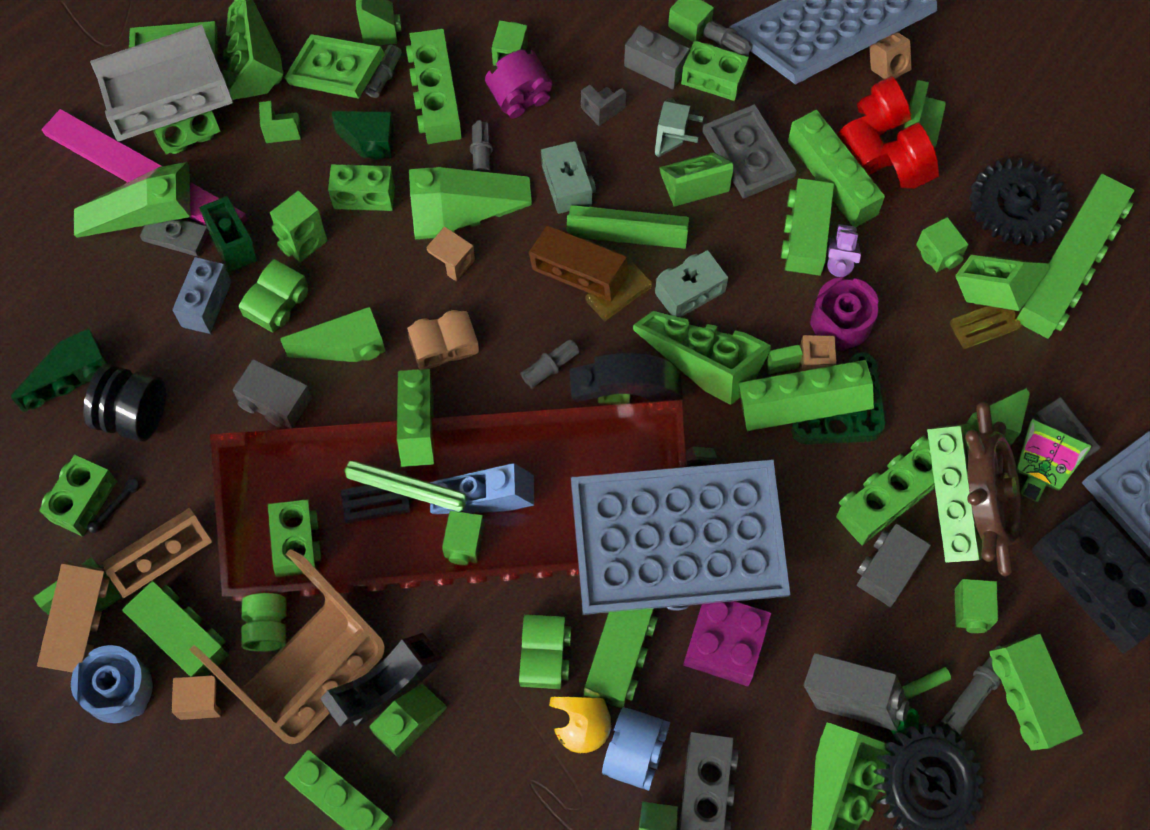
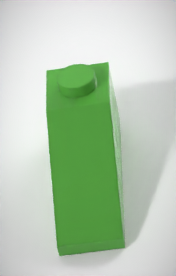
[280,307,385,362]

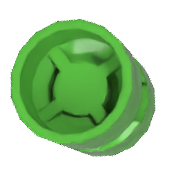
[241,593,287,651]

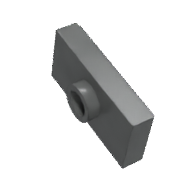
[140,219,209,257]
[1032,397,1100,462]

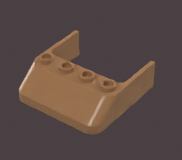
[189,549,384,744]

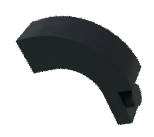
[570,353,683,407]
[320,633,443,727]

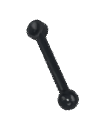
[87,479,140,533]

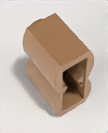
[407,310,479,369]

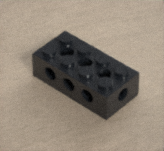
[1031,501,1150,654]

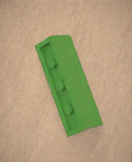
[567,205,689,249]

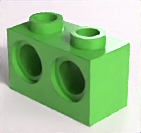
[681,40,749,101]
[153,110,220,155]
[328,164,395,211]
[270,191,328,263]
[39,455,117,537]
[268,500,321,577]

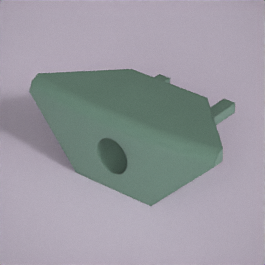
[655,98,703,157]

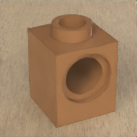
[869,32,912,79]

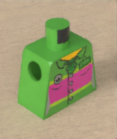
[1016,419,1091,502]

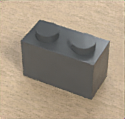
[624,25,690,90]
[232,359,312,429]
[856,524,931,607]

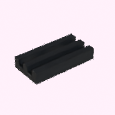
[340,485,411,524]

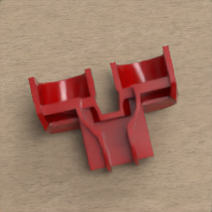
[837,76,939,189]

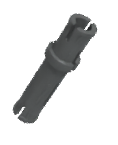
[940,645,1001,737]

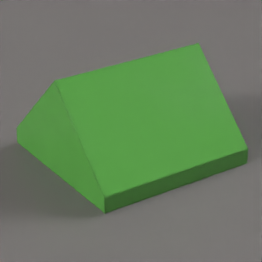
[659,153,733,207]

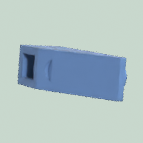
[430,463,534,514]

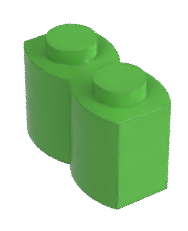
[239,259,308,333]
[519,614,571,689]

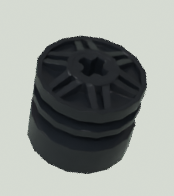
[83,364,166,442]

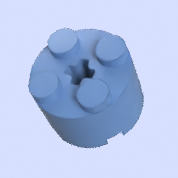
[71,645,153,723]
[602,707,671,791]

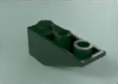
[11,328,108,412]

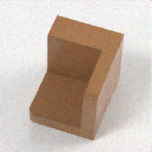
[427,227,475,282]
[799,335,836,372]
[172,676,221,720]

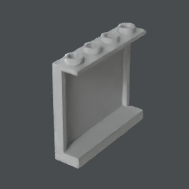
[90,25,233,142]

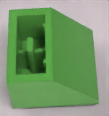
[955,255,1050,311]

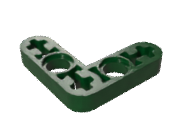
[791,352,885,444]

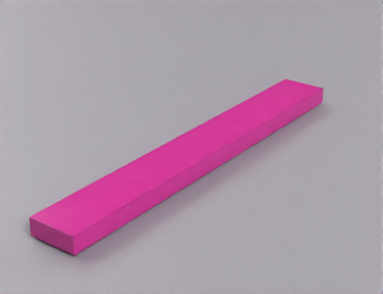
[41,109,248,226]

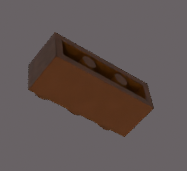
[529,225,629,302]

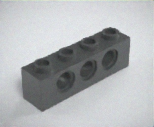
[678,732,738,830]

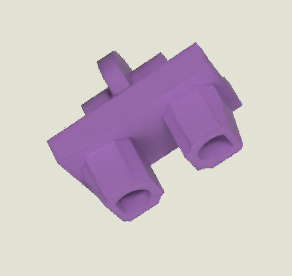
[827,224,861,277]

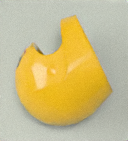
[549,697,611,753]

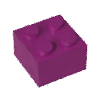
[683,601,771,686]

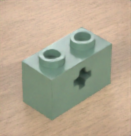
[541,141,596,214]
[655,250,728,317]

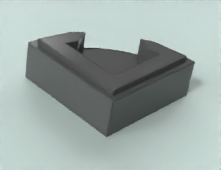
[671,447,717,468]

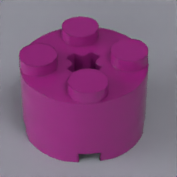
[485,50,552,119]
[810,277,879,351]

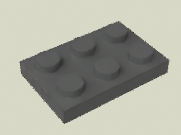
[702,104,797,199]

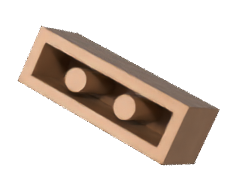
[102,508,212,598]
[37,561,110,672]

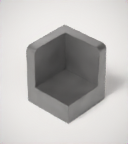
[581,85,626,126]

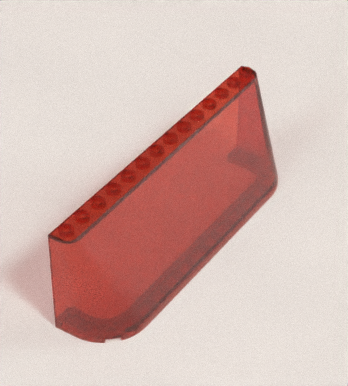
[210,400,687,601]

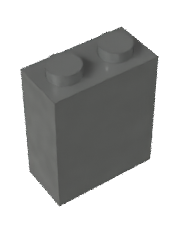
[803,653,909,731]

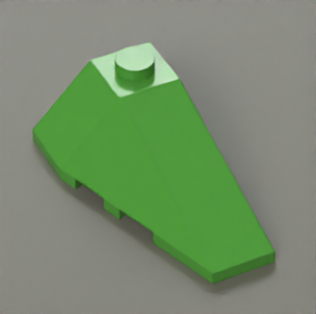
[221,0,284,100]
[74,162,191,238]
[409,167,532,240]
[811,722,891,830]

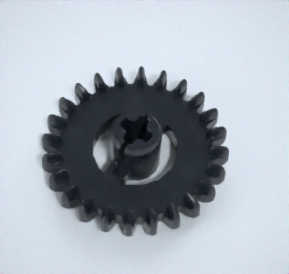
[969,158,1069,246]
[873,723,985,830]

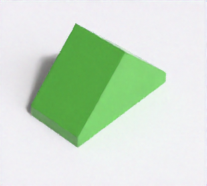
[967,388,1030,445]

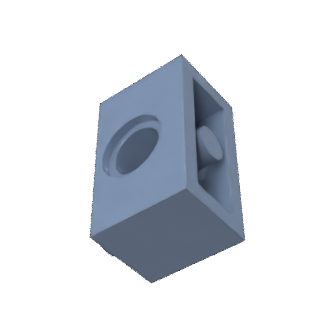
[172,257,232,334]

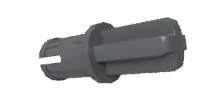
[704,21,753,56]
[364,44,402,98]
[470,120,493,173]
[520,340,579,389]

